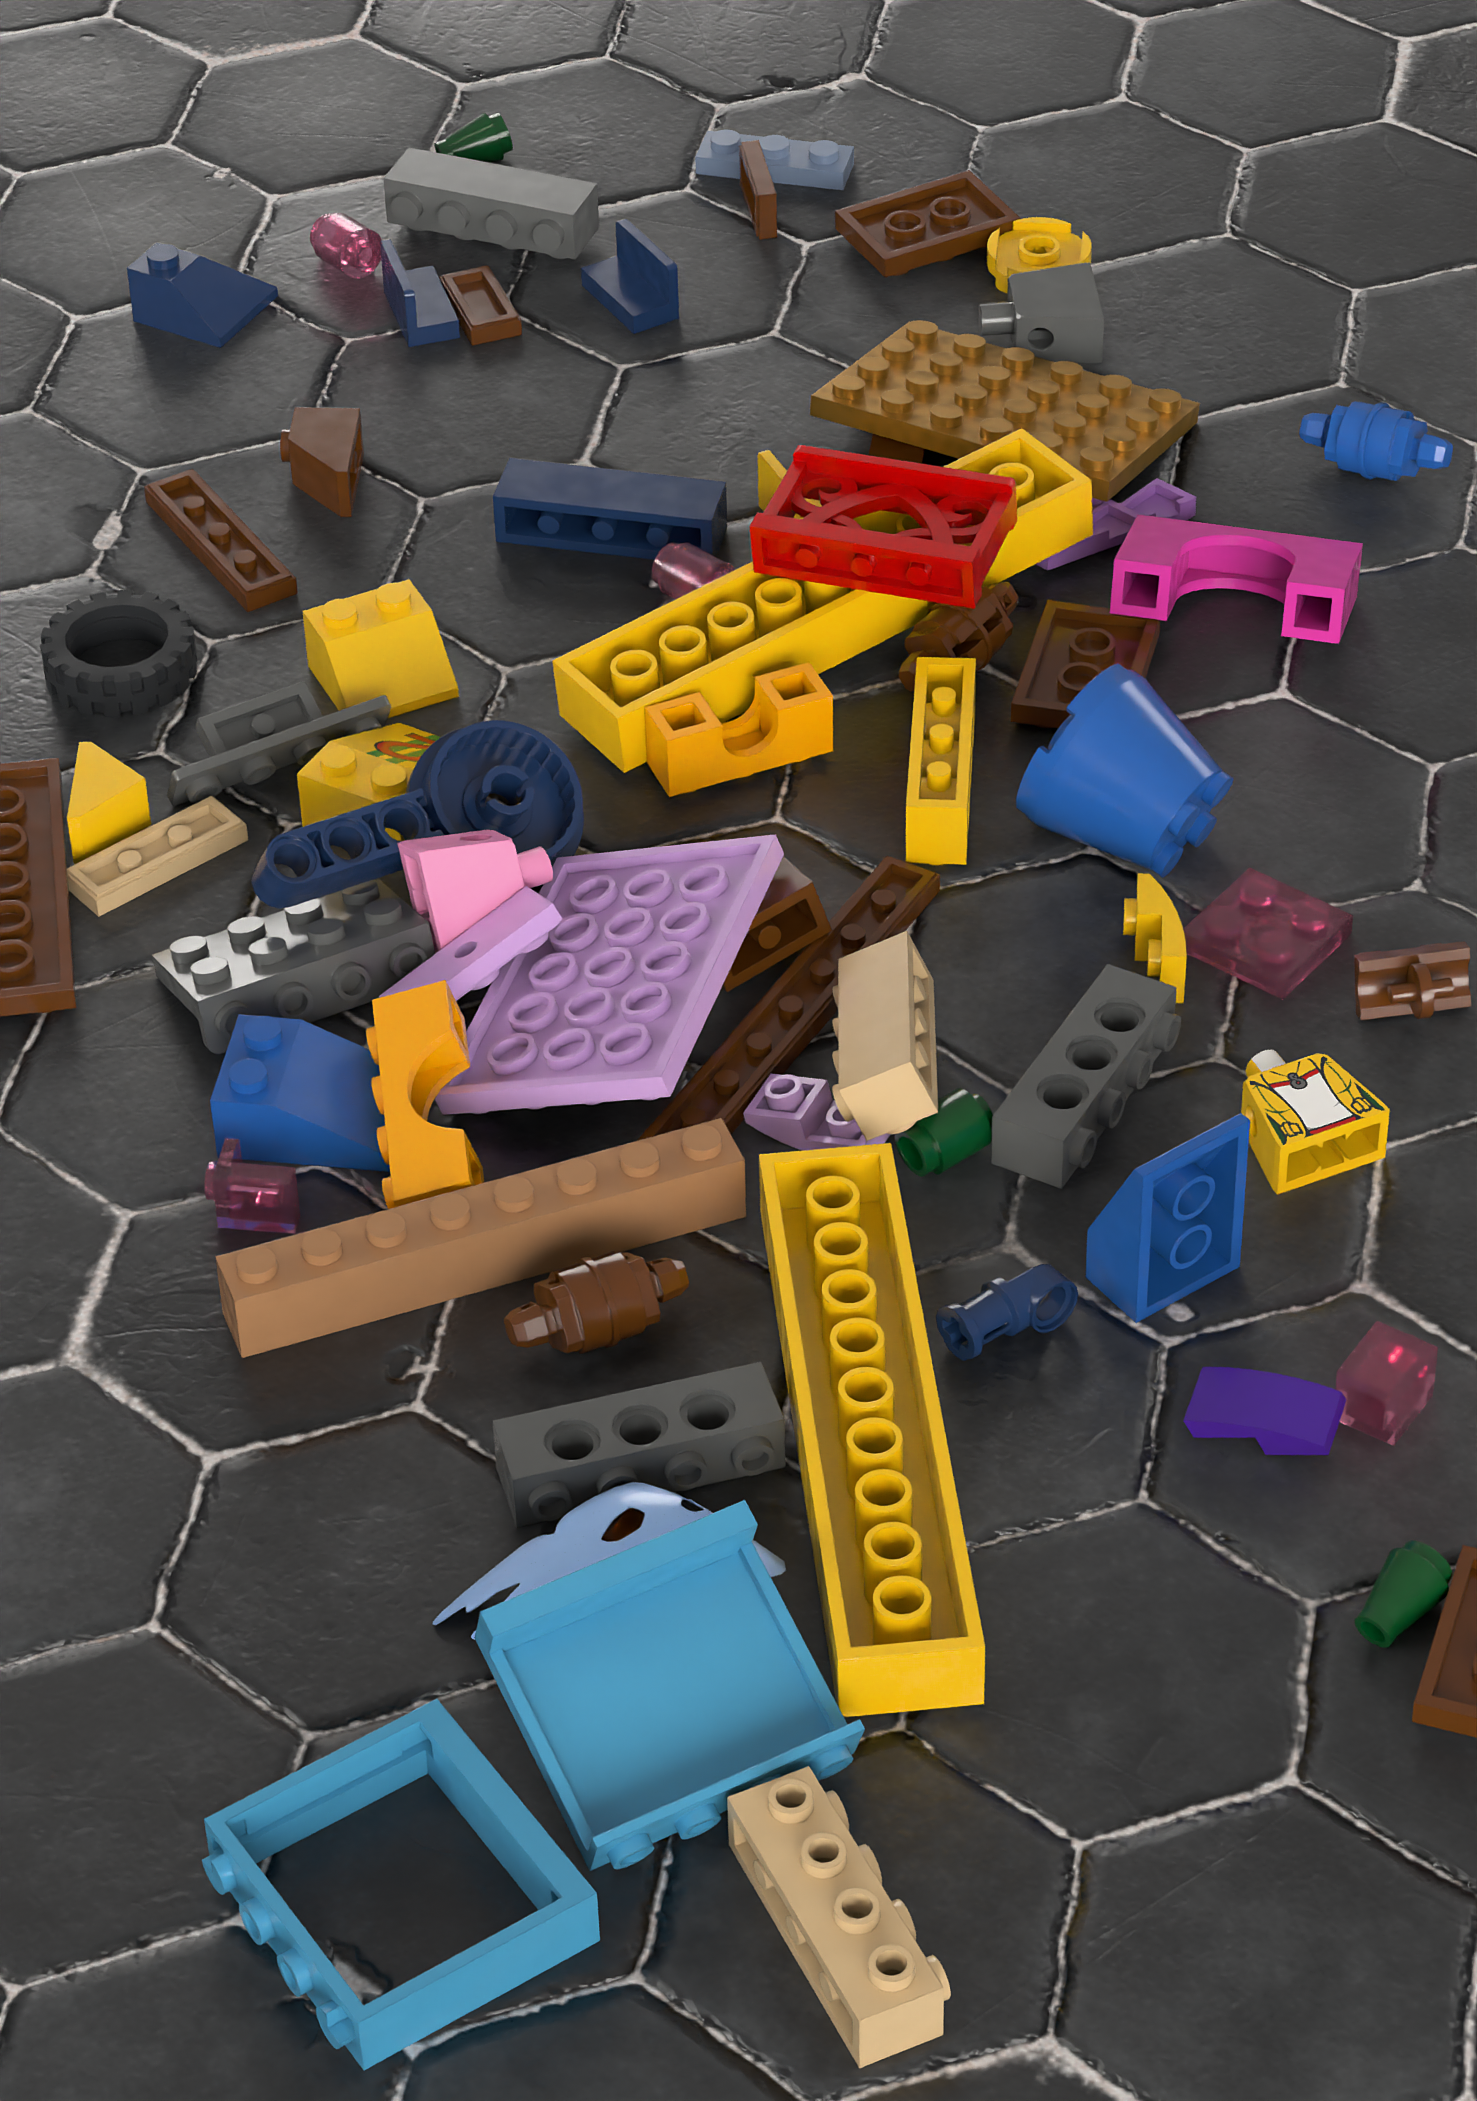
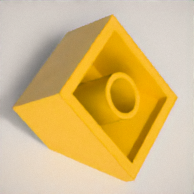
[303,579,459,718]

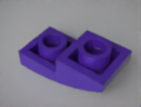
[1183,1366,1347,1455]

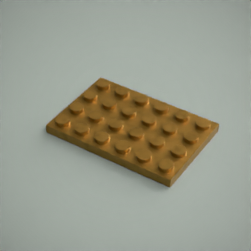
[810,320,1200,502]

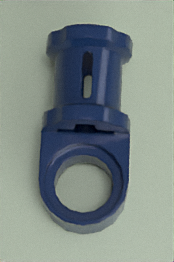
[936,1264,1078,1361]

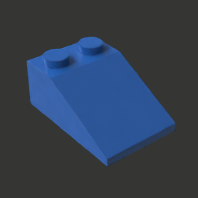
[210,1014,390,1172]
[1086,1113,1250,1323]

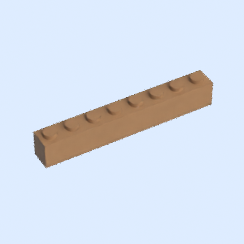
[215,1118,746,1358]

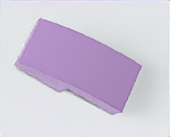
[743,1073,890,1151]

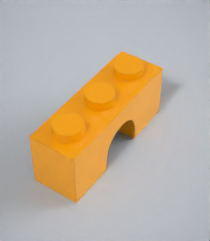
[644,662,833,797]

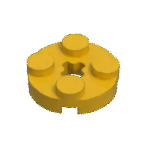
[987,217,1092,293]

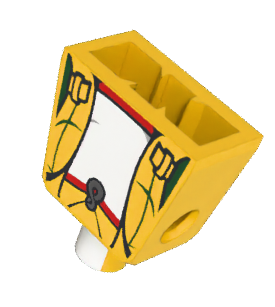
[1241,1050,1390,1195]

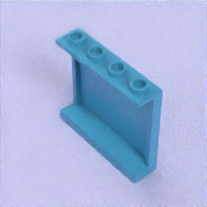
[474,1500,865,1871]

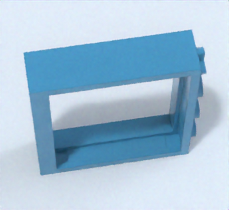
[202,1699,600,2070]

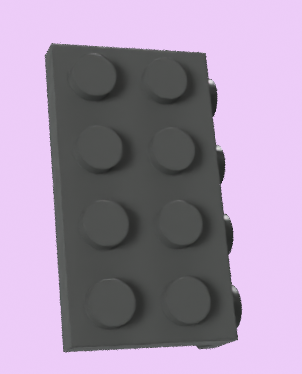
[152,878,435,1054]

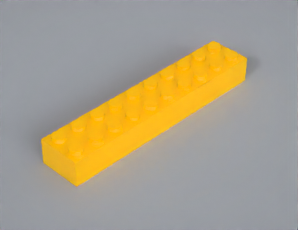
[552,428,1093,773]
[759,1143,985,1717]

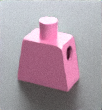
[397,830,553,954]

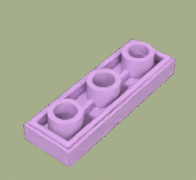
[379,886,563,1001]

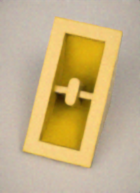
[67,742,151,864]

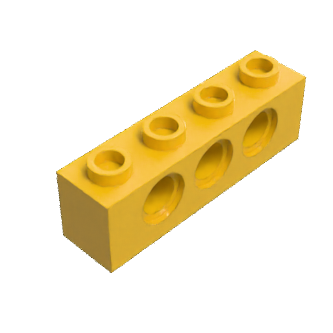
[906,657,976,865]

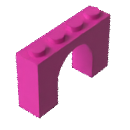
[1110,514,1363,644]

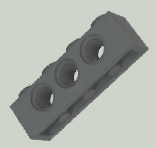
[992,964,1181,1189]
[493,1362,786,1528]

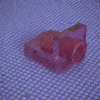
[205,1138,300,1234]

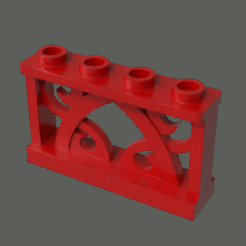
[749,445,1017,609]

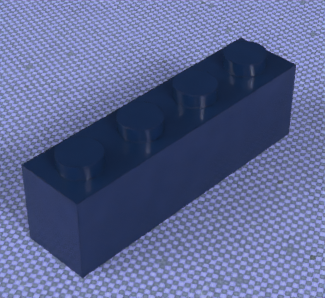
[493,458,727,566]

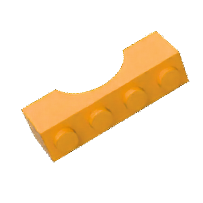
[366,980,485,1209]

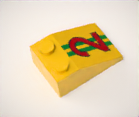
[297,723,440,842]

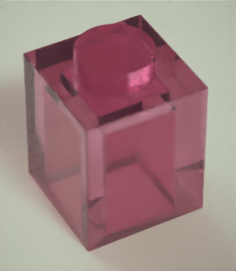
[1335,1321,1438,1446]

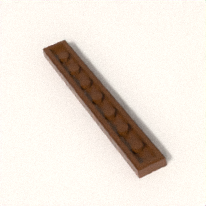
[637,856,940,1141]

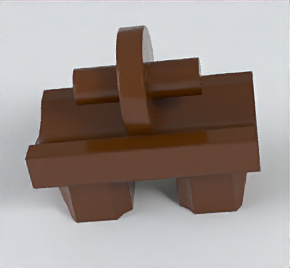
[1354,941,1471,1020]

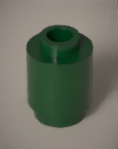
[895,1088,993,1177]

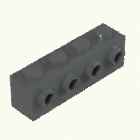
[383,147,599,259]

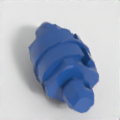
[1299,401,1453,481]

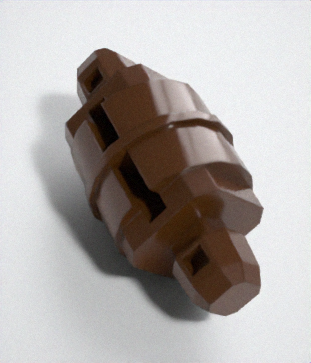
[898,582,1018,692]
[504,1251,689,1354]

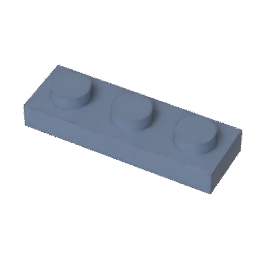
[695,130,854,190]

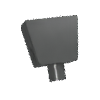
[978,262,1104,363]

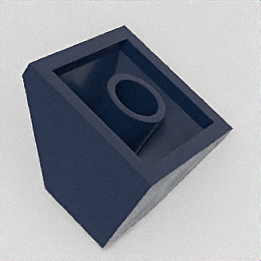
[127,242,278,348]

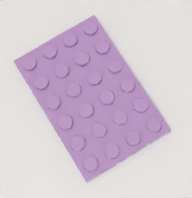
[435,834,784,1115]

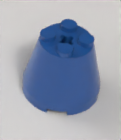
[1016,663,1233,878]

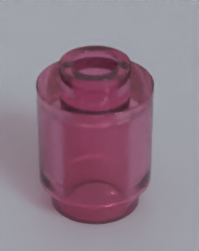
[310,213,382,279]
[652,543,735,600]

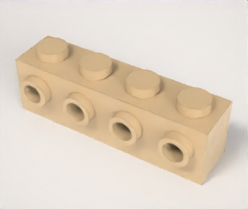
[832,931,938,1141]
[727,1766,951,2068]

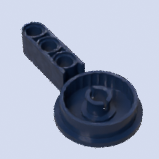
[251,720,584,909]

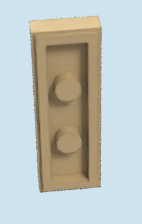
[67,796,248,917]

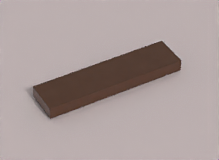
[144,469,298,612]

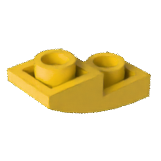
[1123,873,1187,1003]

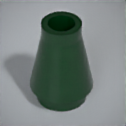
[434,112,513,162]
[1354,1540,1453,1648]

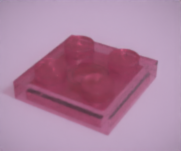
[1183,868,1353,999]

